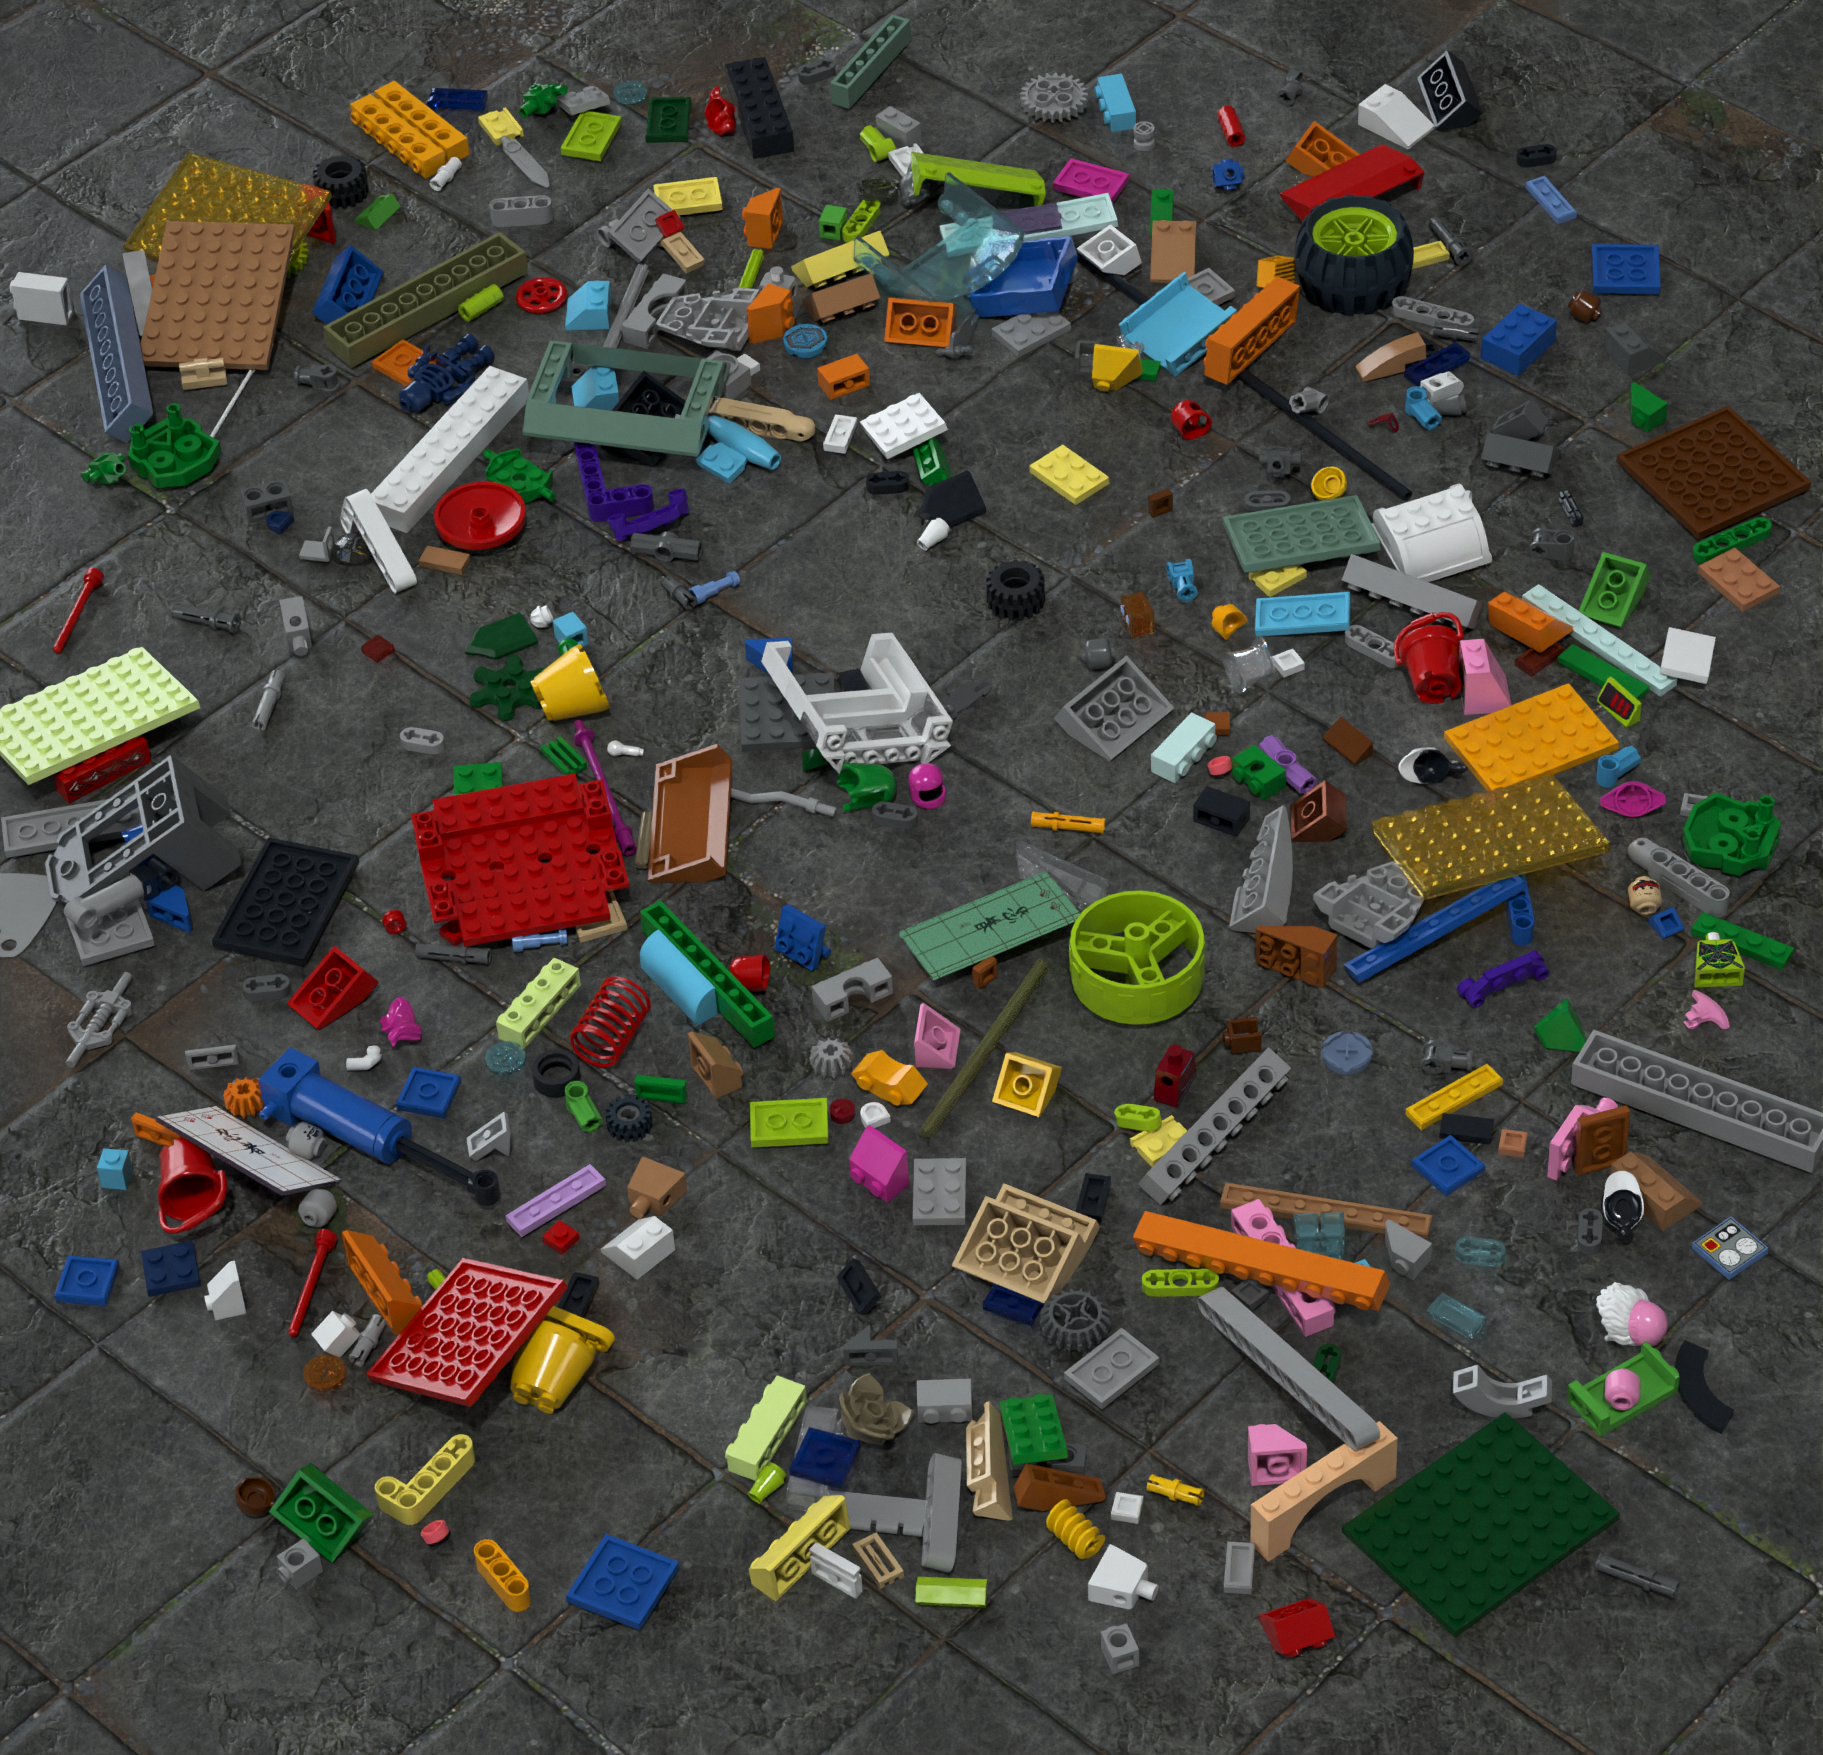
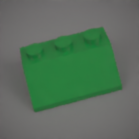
[269,1463,374,1563]

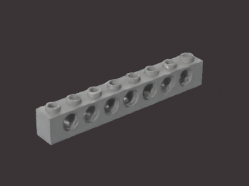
[1138,1047,1291,1205]

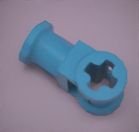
[1166,559,1198,602]

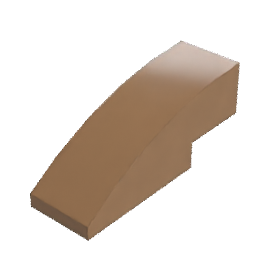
[1355,332,1426,382]

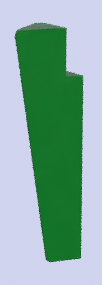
[912,435,953,486]

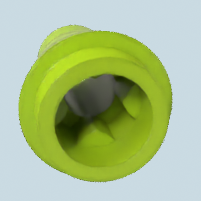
[748,1462,786,1504]

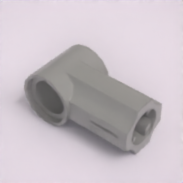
[1289,387,1329,414]

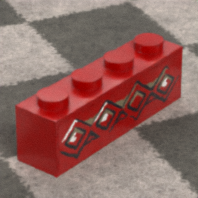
[53,735,151,804]

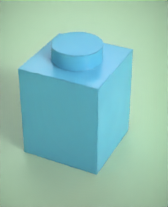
[553,612,589,650]
[97,1148,133,1190]

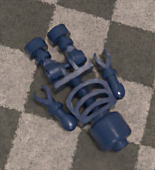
[399,333,495,414]

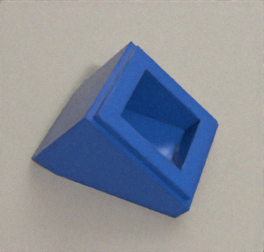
[1648,907,1685,939]

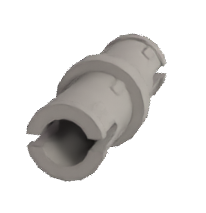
[348,1314,387,1366]

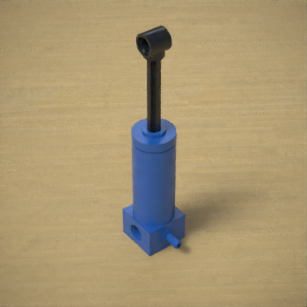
[258,1047,500,1206]

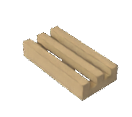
[852,1532,904,1589]

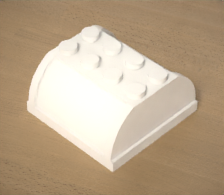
[1372,483,1492,582]

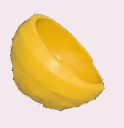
[1311,467,1347,501]

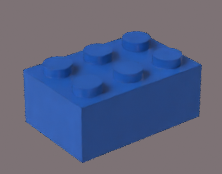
[1481,304,1557,376]

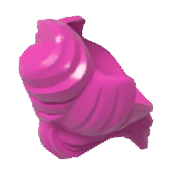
[380,996,422,1047]

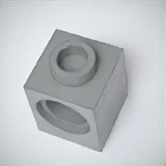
[276,1538,323,1589]
[1100,1623,1139,1674]

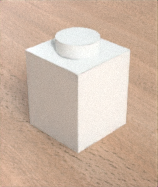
[312,1311,360,1358]

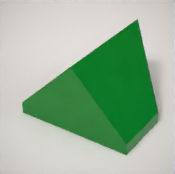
[1533,999,1587,1052]

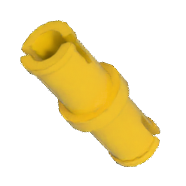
[1147,1474,1204,1506]

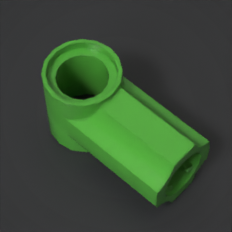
[565,1081,603,1133]

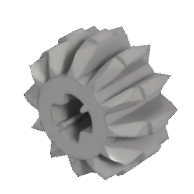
[810,1037,853,1080]

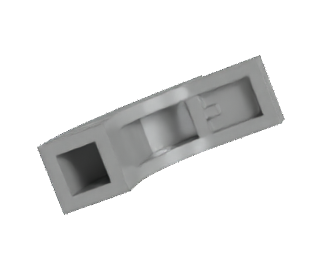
[1453,1365,1552,1419]

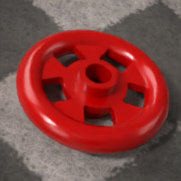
[516,277,568,314]

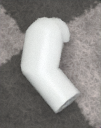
[346,1046,382,1071]

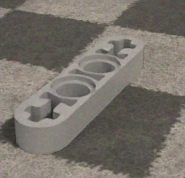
[1392,296,1474,328]

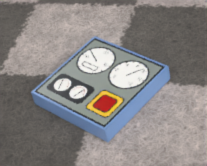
[1692,1217,1768,1280]

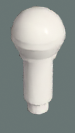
[607,740,644,757]

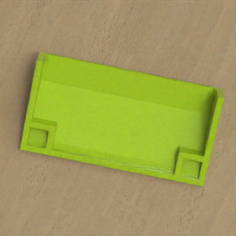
[910,152,1046,207]

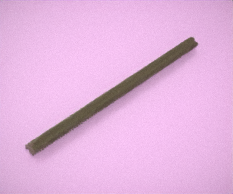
[920,959,1049,1139]

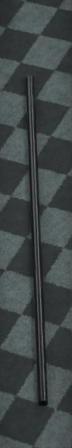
[1073,242,1412,501]

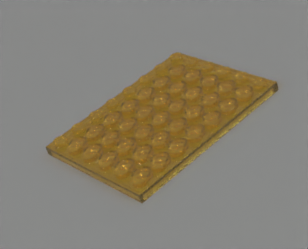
[123,152,332,261]
[1371,775,1610,900]

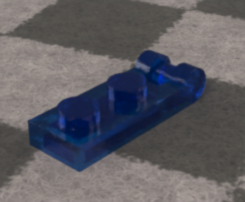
[427,88,488,111]

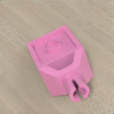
[1547,1098,1618,1181]

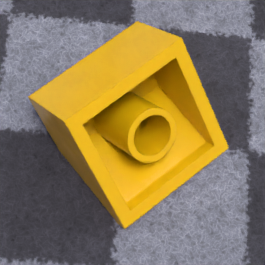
[992,1052,1062,1117]

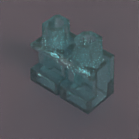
[1293,1212,1345,1260]

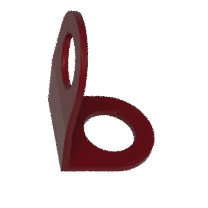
[1368,412,1399,432]

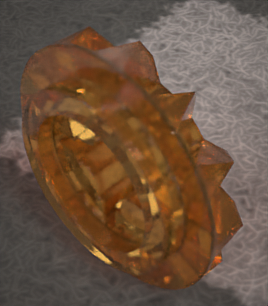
[303,1354,346,1392]

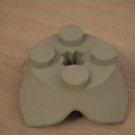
[839,1373,914,1445]

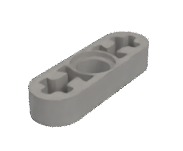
[1345,625,1402,668]

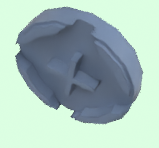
[1321,1031,1373,1075]

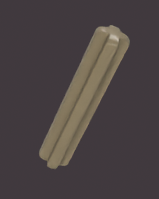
[635,811,653,870]

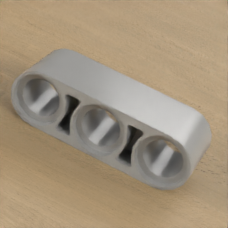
[489,195,553,227]

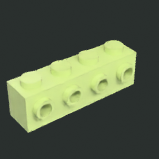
[496,958,581,1050]
[725,1376,807,1481]

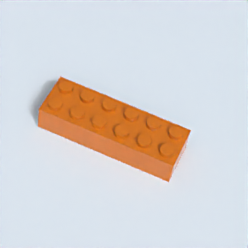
[1204,276,1300,385]

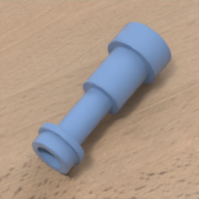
[688,571,740,605]
[512,929,567,952]

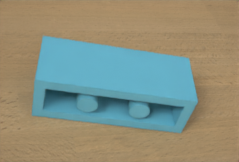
[1094,74,1136,132]

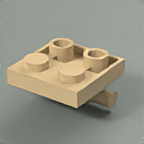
[179,358,227,390]

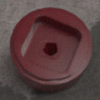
[829,1099,855,1124]

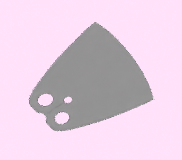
[0,873,57,957]

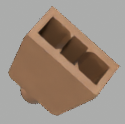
[628,1157,687,1218]

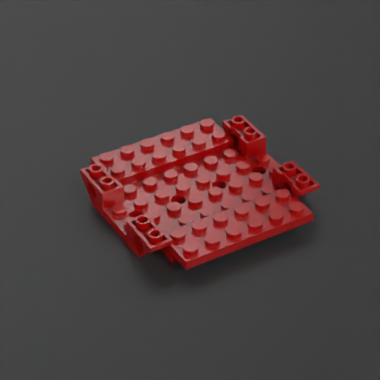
[411,773,629,947]

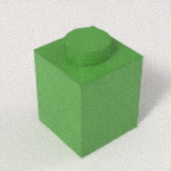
[819,205,847,241]

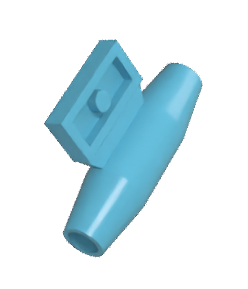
[696,415,782,484]

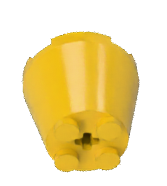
[530,643,611,722]
[510,1321,596,1414]

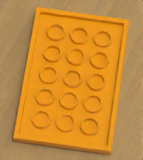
[1444,683,1619,798]

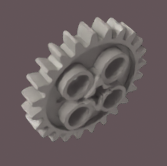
[1020,73,1088,123]

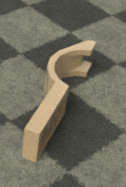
[656,232,705,274]

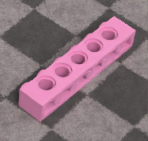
[1231,1199,1336,1337]

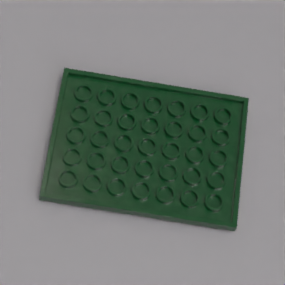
[1342,1412,1620,1638]

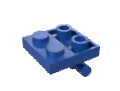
[774,904,831,971]

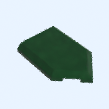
[464,612,538,660]

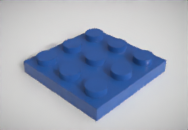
[1592,244,1660,294]
[566,1534,679,1630]

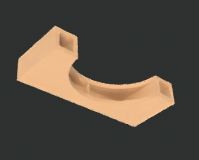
[1251,1421,1398,1562]

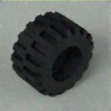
[313,155,369,208]
[986,560,1045,620]

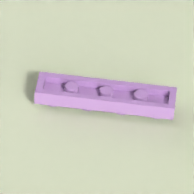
[505,1164,606,1237]

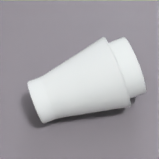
[917,518,950,551]

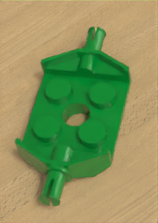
[482,448,557,503]

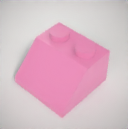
[1248,1424,1307,1486]

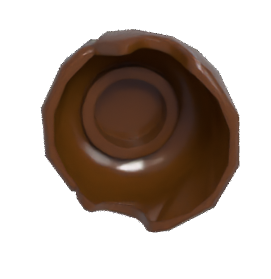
[235,1477,276,1517]

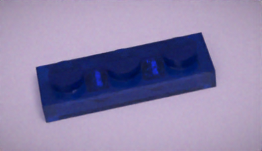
[1404,342,1470,387]

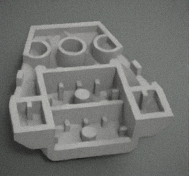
[655,288,760,351]
[1313,861,1433,948]

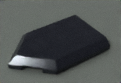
[917,470,987,528]

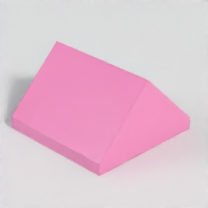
[914,1003,961,1069]

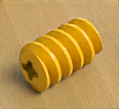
[1046,1499,1105,1560]

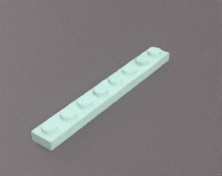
[1522,584,1677,697]

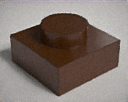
[1148,488,1173,518]

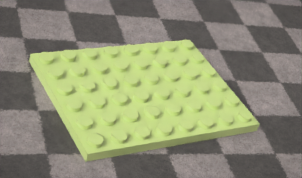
[0,647,200,785]

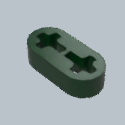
[1312,1344,1341,1384]

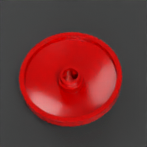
[434,481,526,550]

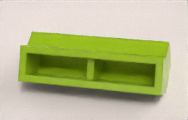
[915,1577,987,1608]

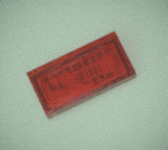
[1514,643,1565,677]

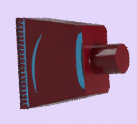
[1154,1044,1197,1108]

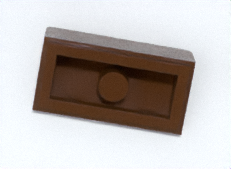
[1323,717,1373,765]

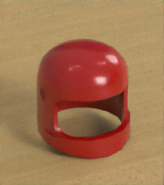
[1171,400,1212,440]
[729,954,770,992]

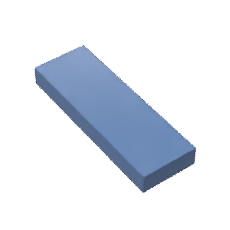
[1526,176,1577,224]

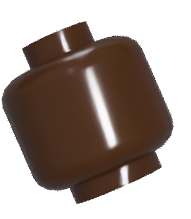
[1568,290,1603,324]

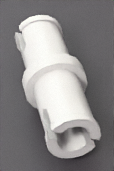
[429,157,462,191]

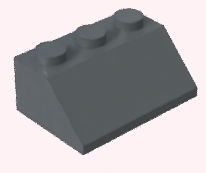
[1481,432,1561,478]

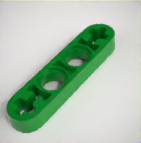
[1692,517,1772,564]

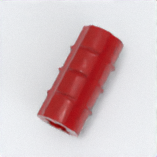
[1217,105,1245,147]

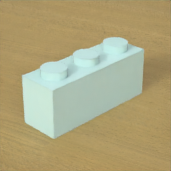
[1151,712,1217,783]

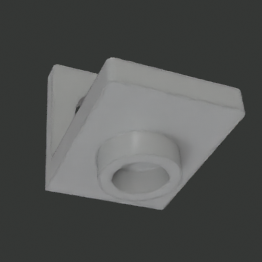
[299,527,335,562]

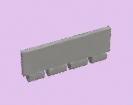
[825,1490,926,1537]

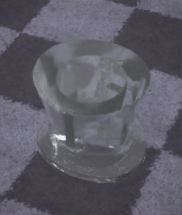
[1222,636,1278,694]

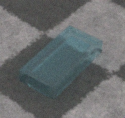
[1427,1292,1487,1340]

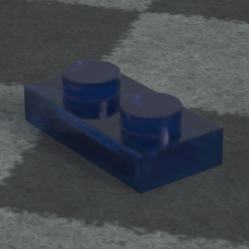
[983,1284,1042,1326]

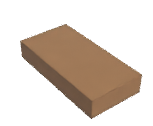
[419,546,470,575]

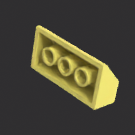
[791,231,890,289]
[749,1495,851,1602]

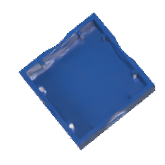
[969,236,1078,318]

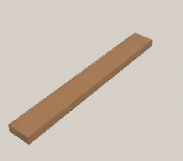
[1220,1182,1432,1241]

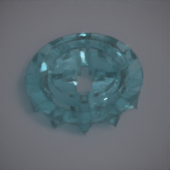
[613,80,647,104]
[485,1041,525,1075]

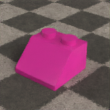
[849,1125,909,1203]

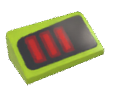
[1597,677,1642,727]

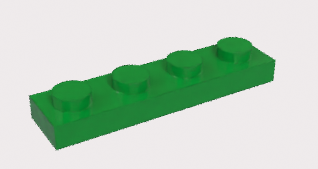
[1691,912,1794,971]

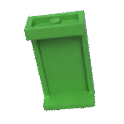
[1567,1342,1680,1437]

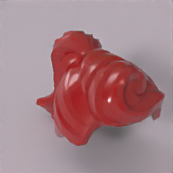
[704,86,736,136]

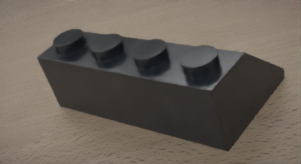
[1417,50,1483,131]

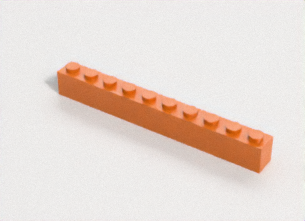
[1133,1211,1390,1311]

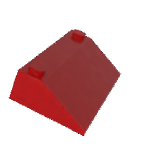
[1280,144,1425,222]

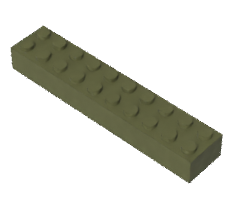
[323,232,528,368]

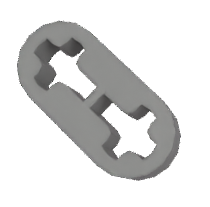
[400,727,445,754]

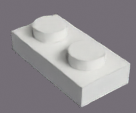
[823,415,857,454]

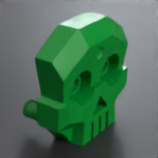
[127,403,221,488]
[1682,792,1781,876]

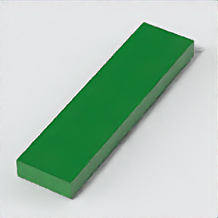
[1558,644,1650,701]

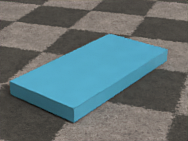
[1255,592,1351,637]

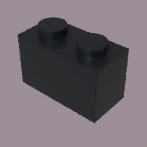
[1193,786,1250,837]

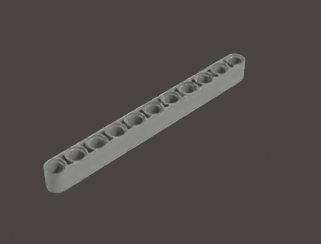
[1197,1286,1380,1451]

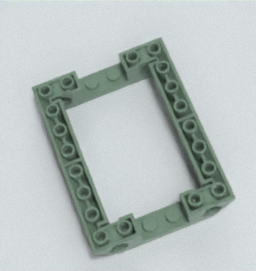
[523,340,731,457]

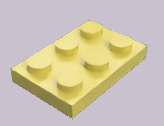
[654,177,723,215]
[1029,445,1109,505]

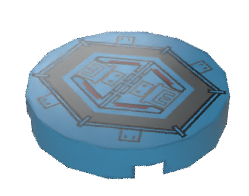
[783,324,827,358]

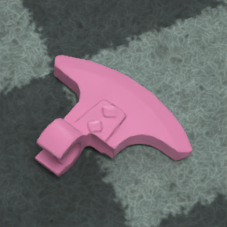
[1683,990,1730,1030]

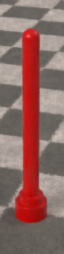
[53,568,104,654]
[288,1229,337,1337]

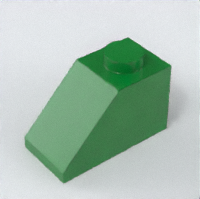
[1150,189,1174,237]
[1630,382,1668,433]

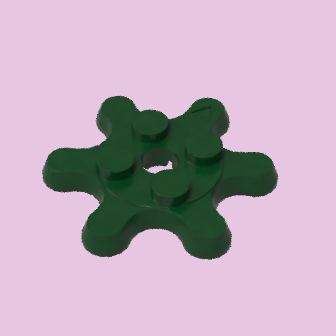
[469,655,546,721]

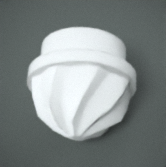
[530,605,554,628]

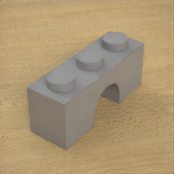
[811,957,893,1022]

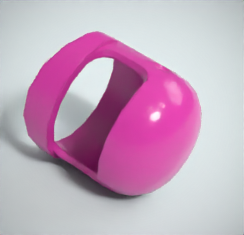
[908,763,946,809]

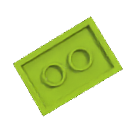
[560,111,622,161]
[750,1098,829,1148]

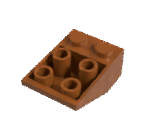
[1256,926,1337,989]

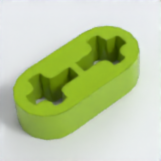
[1114,1104,1162,1131]

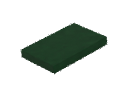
[645,97,692,143]

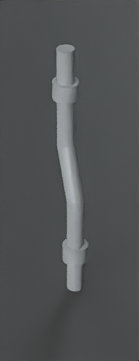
[730,788,837,817]

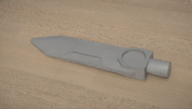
[500,135,550,188]

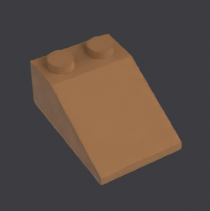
[1150,220,1196,283]

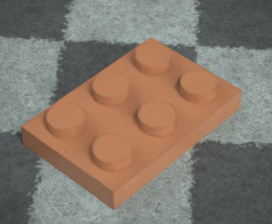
[1698,548,1780,612]

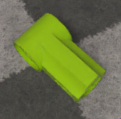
[860,125,896,162]

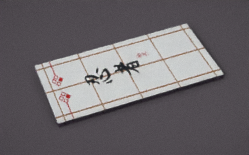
[156,1106,341,1196]

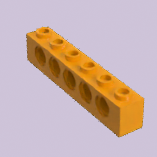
[374,80,470,163]
[350,94,446,179]

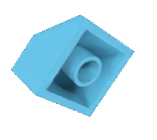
[565,280,612,330]
[571,366,619,410]

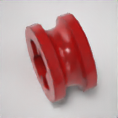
[382,910,407,934]

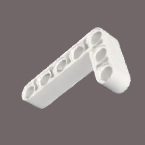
[340,489,417,593]

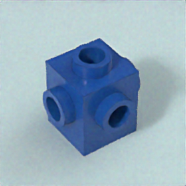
[1211,159,1245,191]

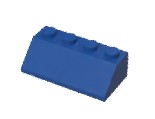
[312,245,383,324]

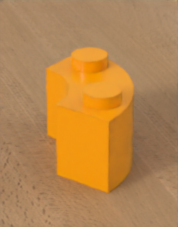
[851,1050,928,1106]

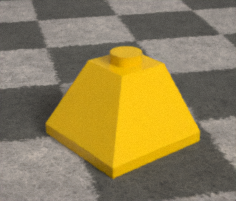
[1092,344,1143,392]

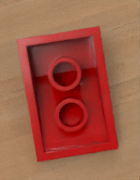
[287,946,379,1030]

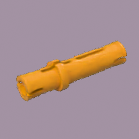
[1031,811,1105,834]

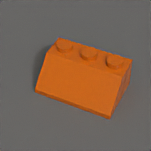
[884,298,958,347]
[1488,592,1573,653]

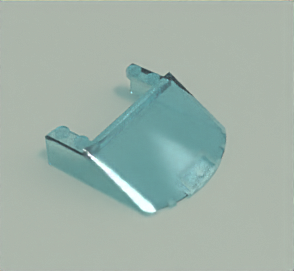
[853,172,1025,302]

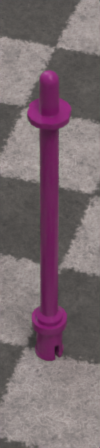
[574,720,637,856]

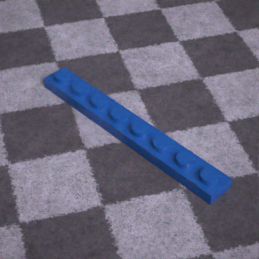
[1344,871,1526,983]

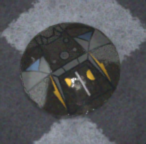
[332,532,373,566]

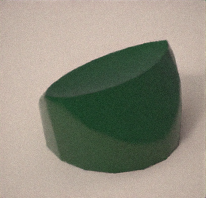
[802,748,831,772]

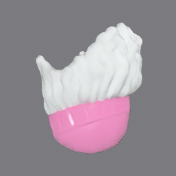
[1596,1282,1668,1347]

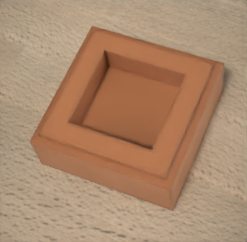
[1498,1129,1528,1158]

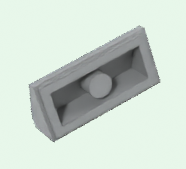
[185,1045,239,1070]

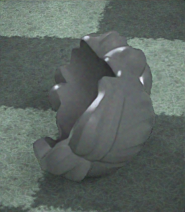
[900,163,939,207]

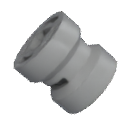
[1133,121,1155,151]
[597,219,619,248]

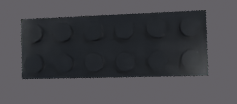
[725,57,794,159]

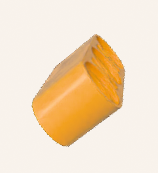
[474,1539,531,1612]

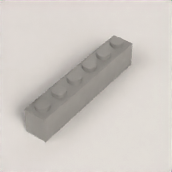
[1342,554,1484,631]

